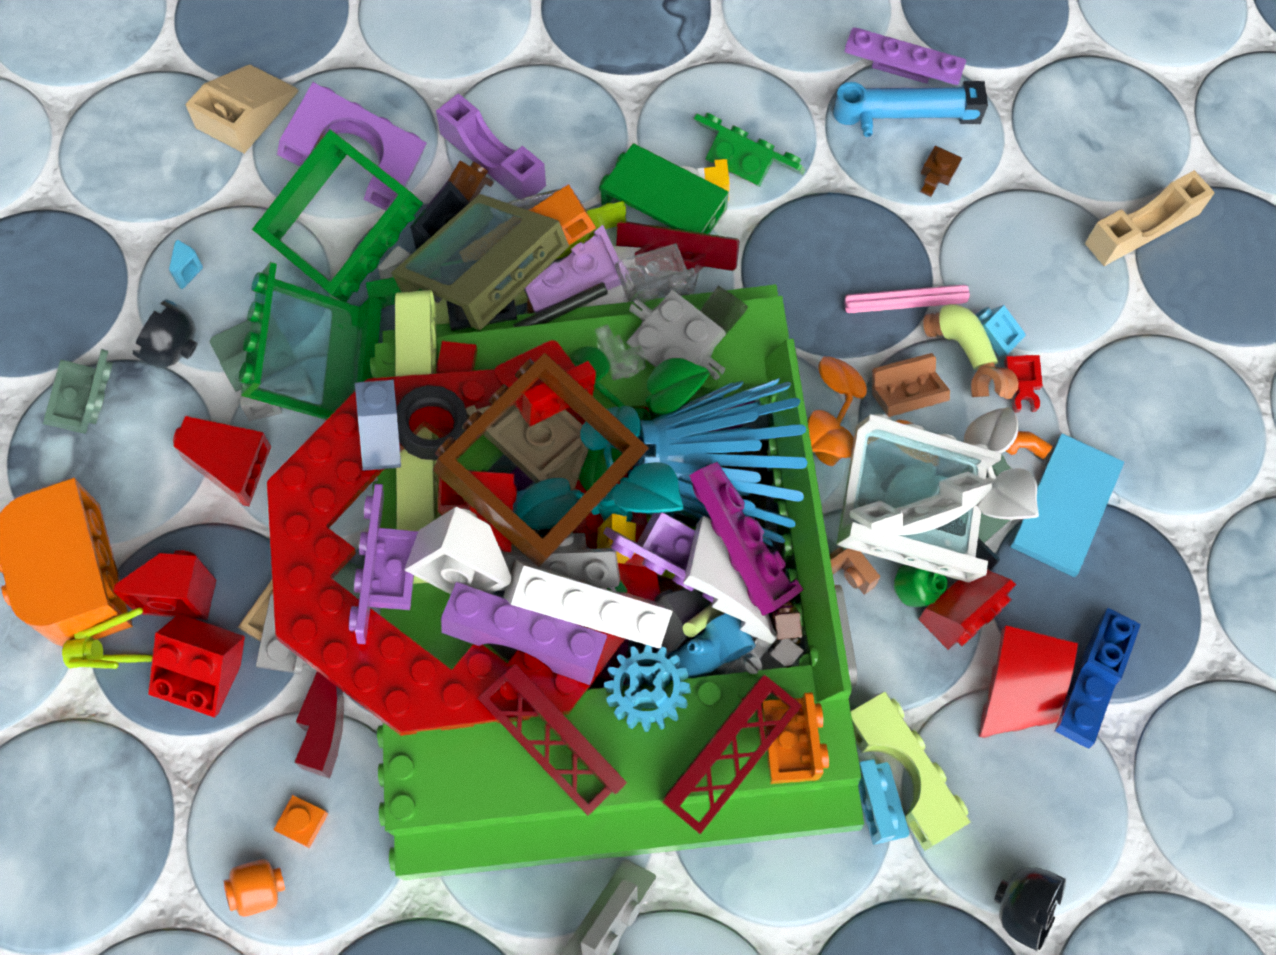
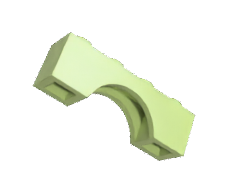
[851,692,971,851]

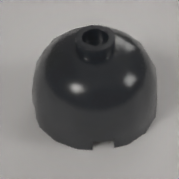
[132,299,198,367]
[994,867,1066,952]

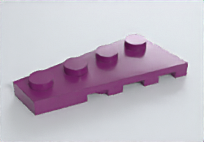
[689,462,803,616]

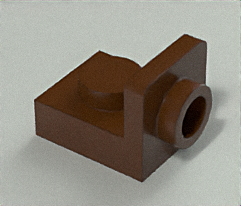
[448,160,494,202]

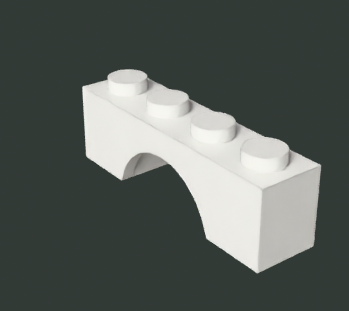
[503,559,672,648]

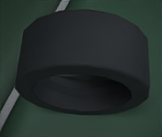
[396,385,467,460]

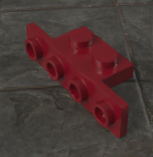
[616,221,740,277]

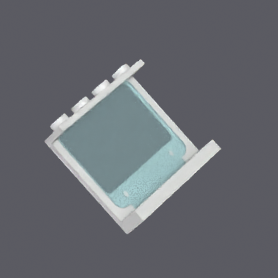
[836,414,1001,582]

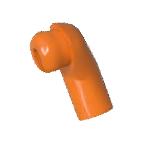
[1006,431,1053,460]

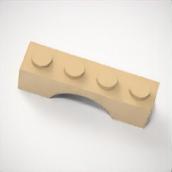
[1085,170,1215,266]

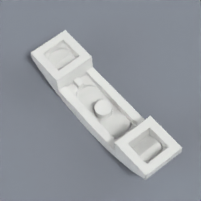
[850,472,992,535]

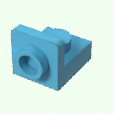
[975,305,1026,357]

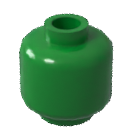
[893,564,948,607]

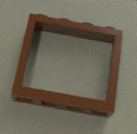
[433,353,649,567]

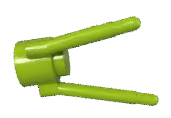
[62,608,153,669]

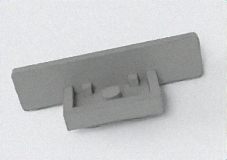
[498,532,620,591]
[560,860,656,955]

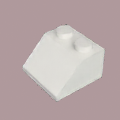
[404,507,512,594]

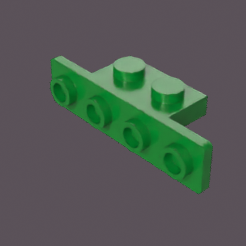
[693,112,805,187]

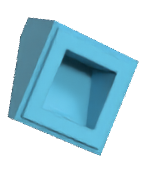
[169,240,203,289]

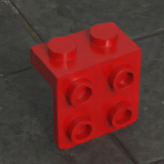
[495,340,596,427]

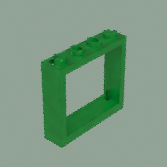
[252,129,423,302]

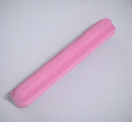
[844,284,970,313]

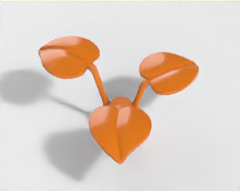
[807,356,938,467]

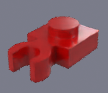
[1004,355,1043,413]

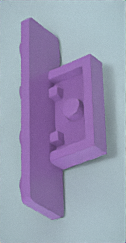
[844,27,966,85]
[349,484,418,644]
[603,512,714,603]

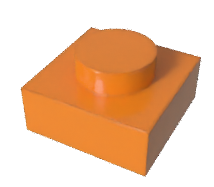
[273,795,329,849]

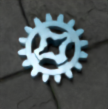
[604,645,691,732]

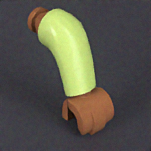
[923,304,1018,399]

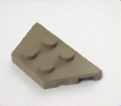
[466,404,589,491]

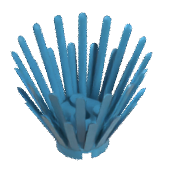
[627,378,807,547]

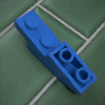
[1054,608,1141,749]

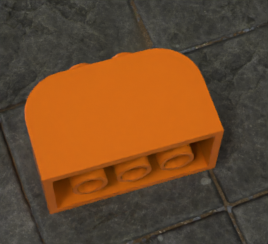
[0,478,133,646]

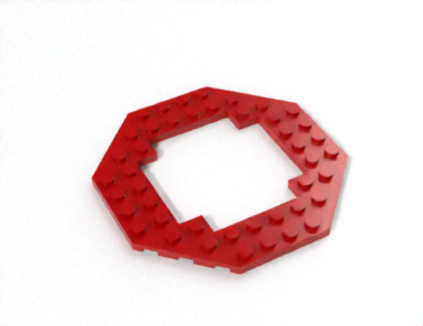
[267,369,660,736]

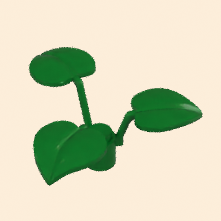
[568,346,711,491]

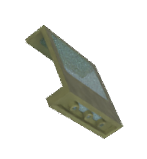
[391,194,569,330]

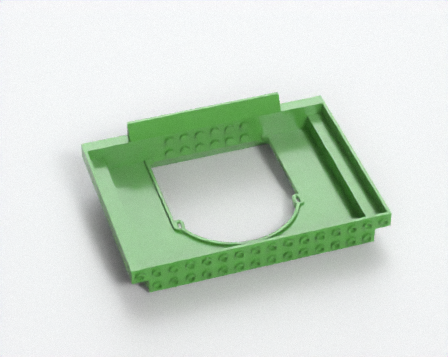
[370,284,864,881]

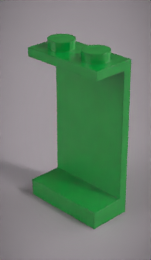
[599,143,729,234]

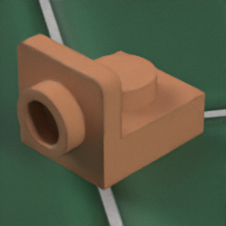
[830,547,881,595]

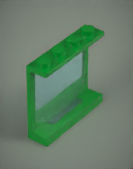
[238,262,382,420]

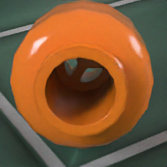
[223,859,285,917]

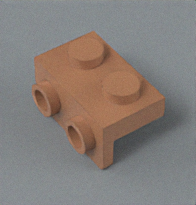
[872,353,950,417]

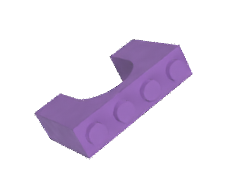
[277,82,427,211]

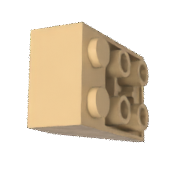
[185,64,299,154]

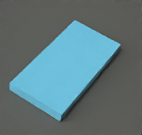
[1010,433,1124,578]

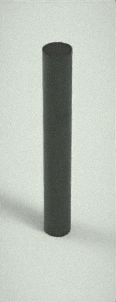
[513,282,608,327]

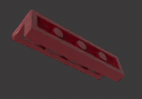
[477,664,627,816]
[660,674,802,835]

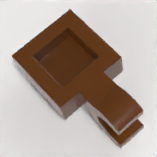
[920,145,963,197]

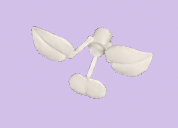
[883,407,1039,520]

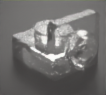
[595,324,646,381]

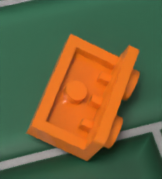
[761,692,829,784]

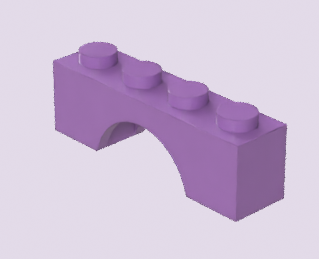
[436,93,546,204]
[441,582,607,685]

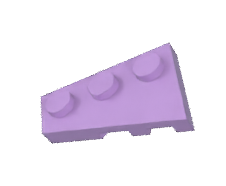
[525,225,628,313]

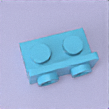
[858,759,910,845]

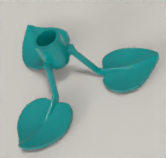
[515,406,683,530]

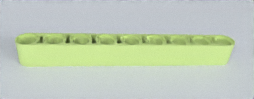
[395,290,440,584]

